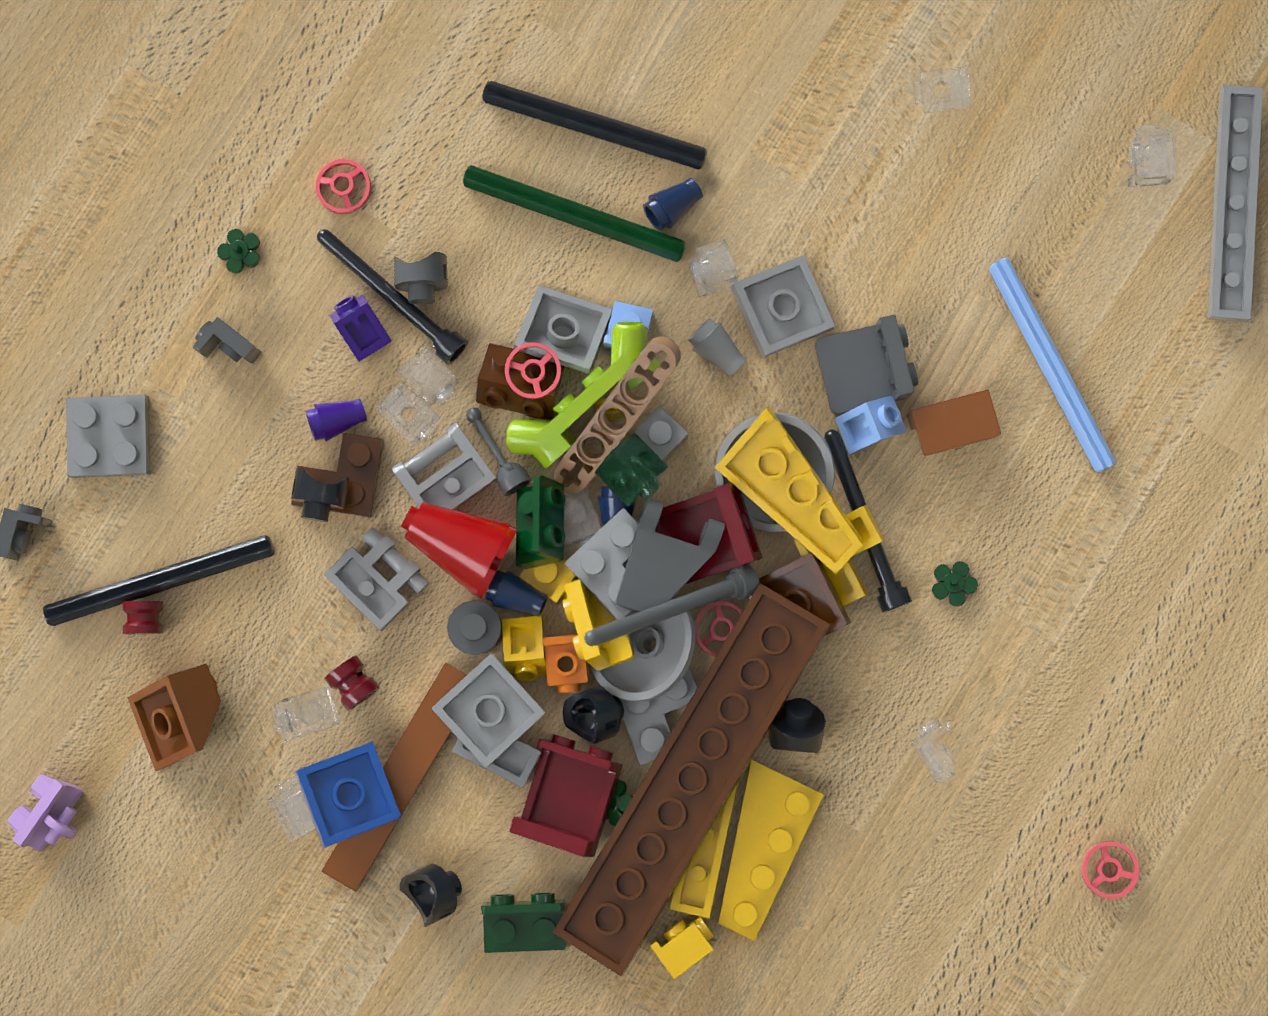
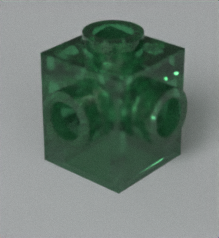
[595,433,668,507]

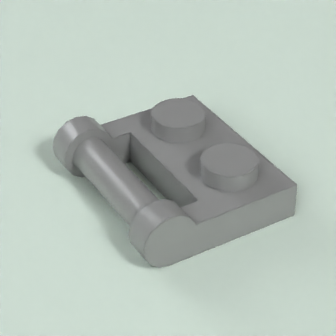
[391,422,496,510]

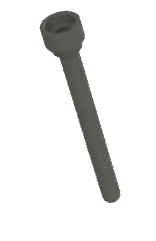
[584,564,760,646]

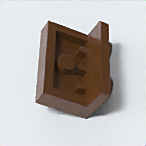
[476,343,565,420]

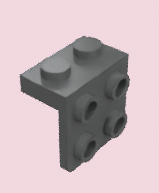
[815,315,918,415]

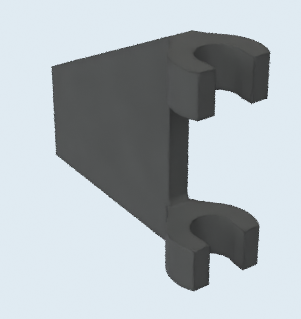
[614,498,725,612]

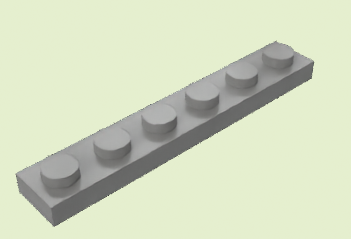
[1207,85,1263,322]

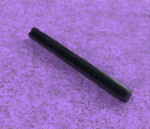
[482,81,707,169]
[43,535,274,626]

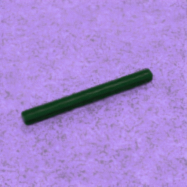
[463,165,686,262]

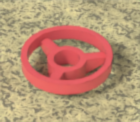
[316,159,371,214]
[505,342,561,399]
[694,601,743,657]
[1081,841,1140,899]

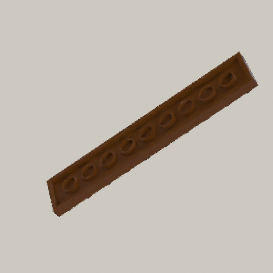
[552,583,831,976]

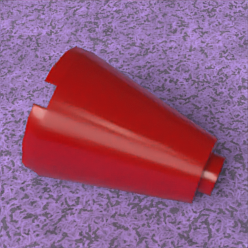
[401,502,517,599]

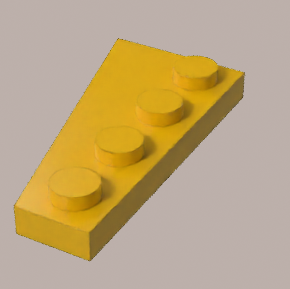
[714,406,864,574]
[718,759,824,941]

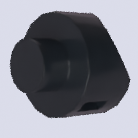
[291,468,349,522]
[562,686,624,744]
[769,698,826,753]
[400,864,462,927]

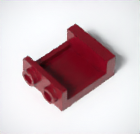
[655,483,763,585]
[509,734,623,857]

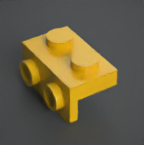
[563,580,635,671]

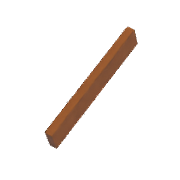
[321,663,467,892]

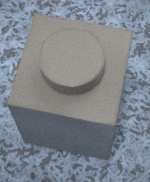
[632,405,688,467]

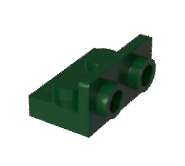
[516,475,565,569]
[481,893,566,953]

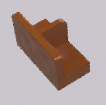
[907,389,1001,456]

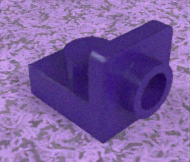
[330,295,392,362]

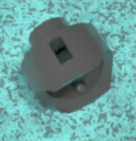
[394,251,448,305]
[447,600,502,655]

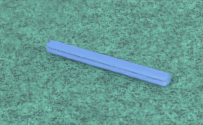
[989,258,1115,472]

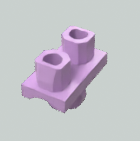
[7,774,84,851]

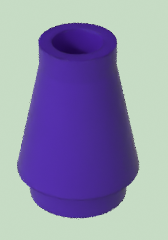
[305,398,367,442]

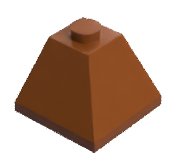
[127,663,221,772]

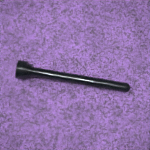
[317,229,468,365]
[824,429,912,613]

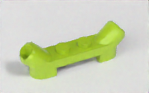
[506,322,661,469]

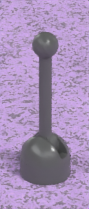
[466,408,532,496]

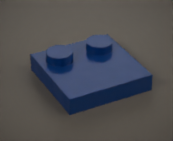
[295,741,401,848]

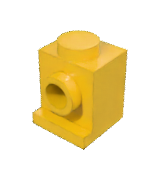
[650,916,714,979]

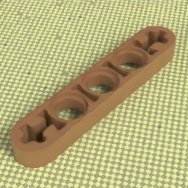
[554,336,681,494]

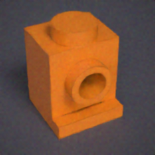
[543,634,589,694]

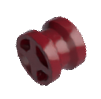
[122,601,163,635]

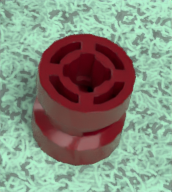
[324,655,380,711]

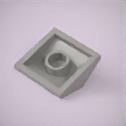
[513,285,613,374]

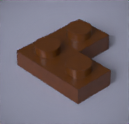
[291,433,384,518]

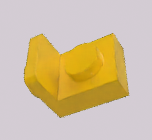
[519,561,578,605]
[502,616,547,682]

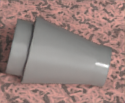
[688,318,746,376]

